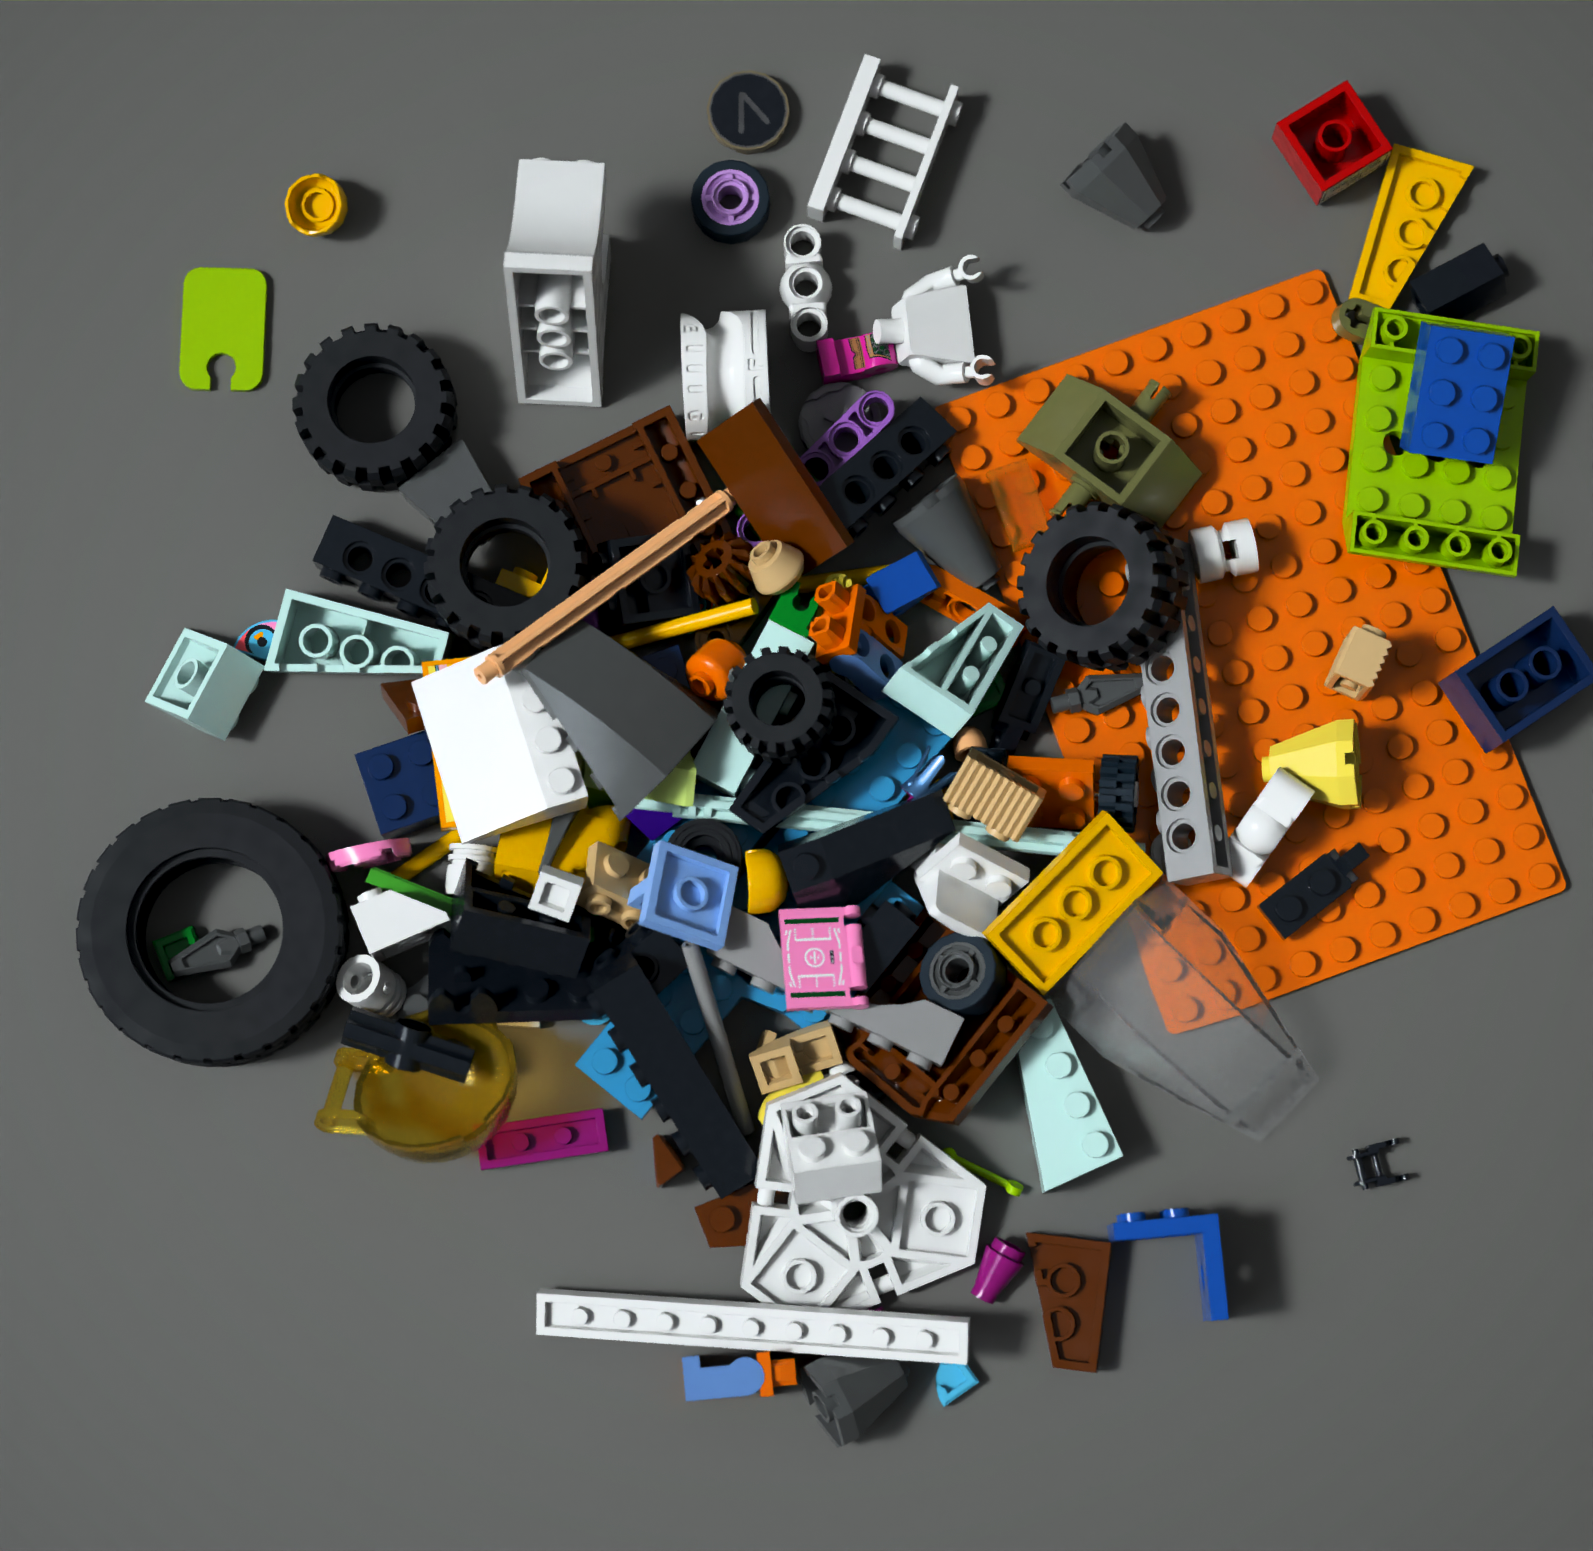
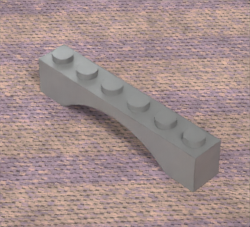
[706,906,964,1071]

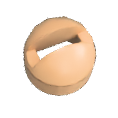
[953,726,988,762]

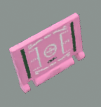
[778,905,869,1011]

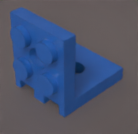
[1107,1208,1229,1321]

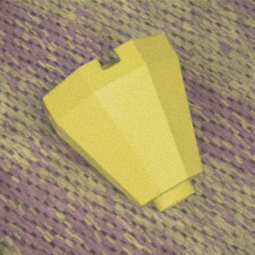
[1262,719,1362,809]

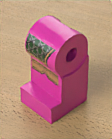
[816,333,899,385]

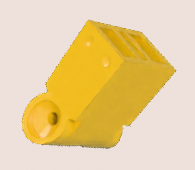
[494,805,632,894]

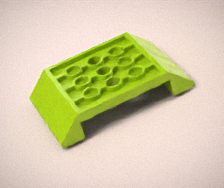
[1342,307,1540,578]

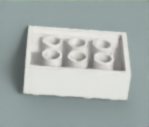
[411,644,588,845]

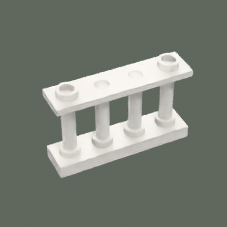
[807,54,963,250]

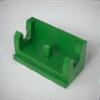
[768,582,818,640]

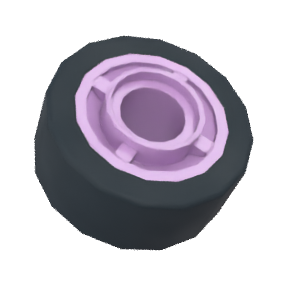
[691,159,770,244]

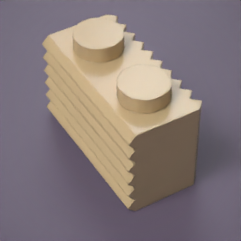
[1324,624,1392,701]
[943,747,1047,842]

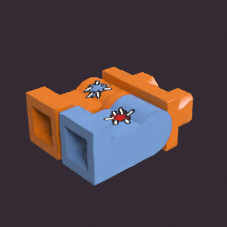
[808,581,908,701]
[682,1352,797,1401]

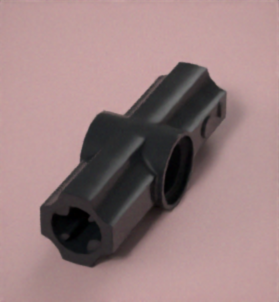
[341,1006,477,1084]

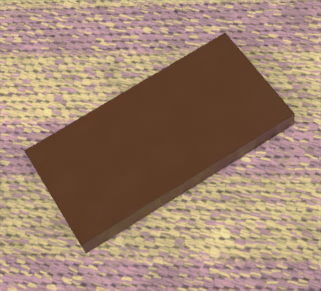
[697,398,855,576]

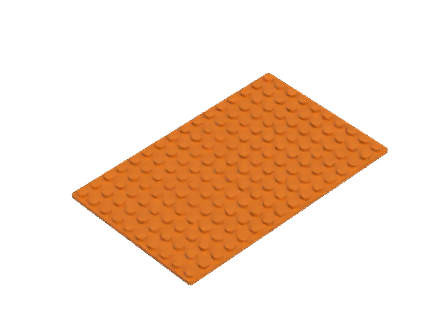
[935,270,1566,1034]

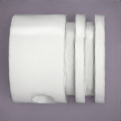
[444,843,497,898]
[336,954,407,1017]

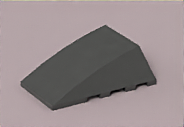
[521,620,721,821]

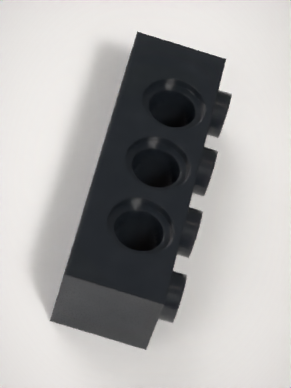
[818,397,957,541]

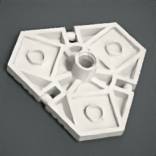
[740,1072,986,1310]

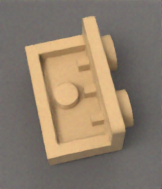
[575,841,650,930]

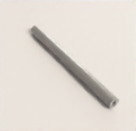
[681,941,755,1135]

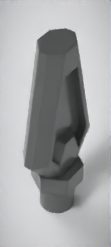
[1050,673,1143,716]
[168,925,266,978]

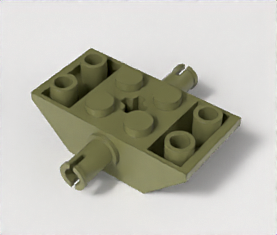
[1016,374,1203,528]

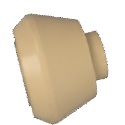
[748,540,804,595]

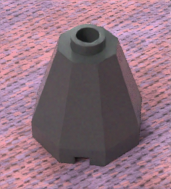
[1060,122,1167,229]
[797,1356,910,1448]

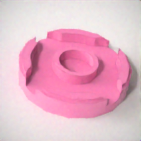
[325,838,413,872]

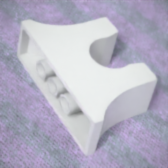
[503,158,611,407]

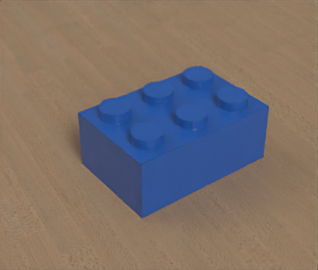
[1399,321,1515,464]

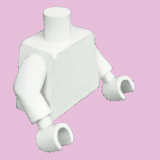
[873,255,995,386]

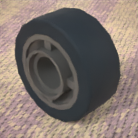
[919,932,1007,1019]

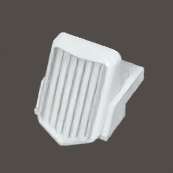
[911,832,1030,942]

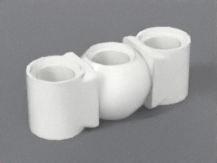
[779,224,832,352]
[1228,767,1315,888]

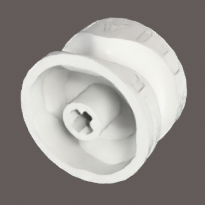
[680,309,771,441]

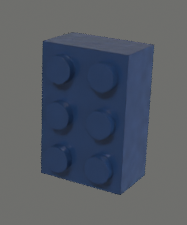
[1438,606,1593,753]

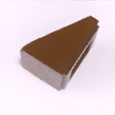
[653,1134,686,1188]

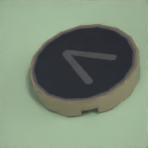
[707,70,790,154]

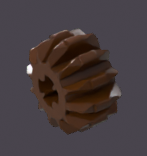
[686,531,754,607]

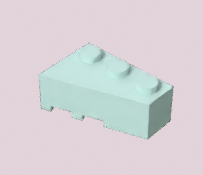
[881,603,1024,739]

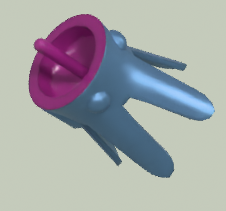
[900,745,957,800]

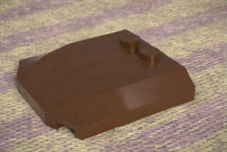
[518,405,734,613]
[835,906,1054,1126]

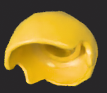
[284,173,348,237]
[745,849,789,915]

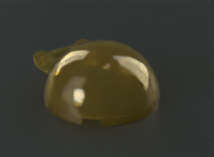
[314,1010,519,1164]

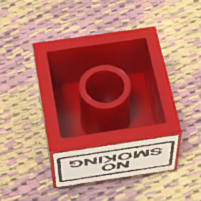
[1271,80,1393,206]

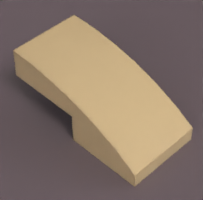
[749,1019,844,1095]

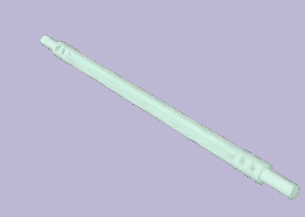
[634,793,1145,856]

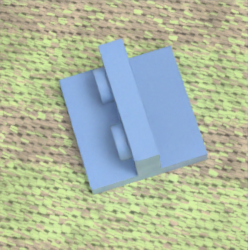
[627,840,739,951]

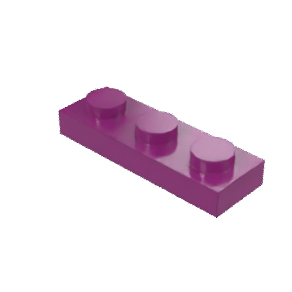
[475,1108,610,1171]

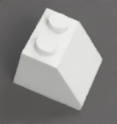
[350,887,451,962]

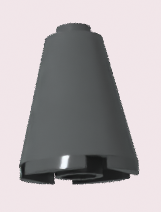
[891,474,1002,592]

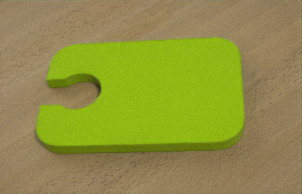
[179,267,268,392]

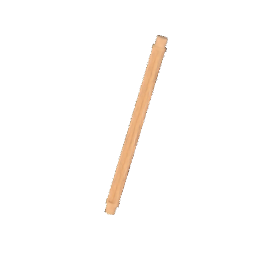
[474,488,737,685]

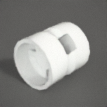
[1188,518,1259,584]

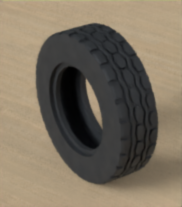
[76,798,350,1067]

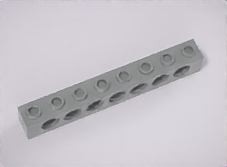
[1125,538,1233,886]

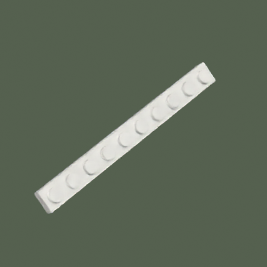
[536,1288,970,1365]

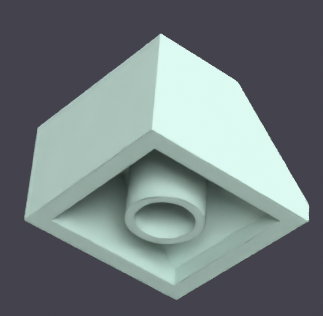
[145,628,265,741]

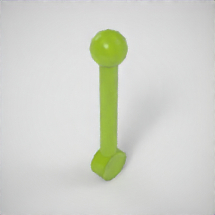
[942,1147,1024,1196]

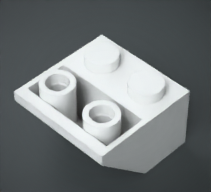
[780,1091,882,1204]

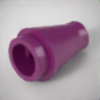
[971,1236,1026,1304]

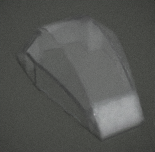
[1044,873,1320,1142]

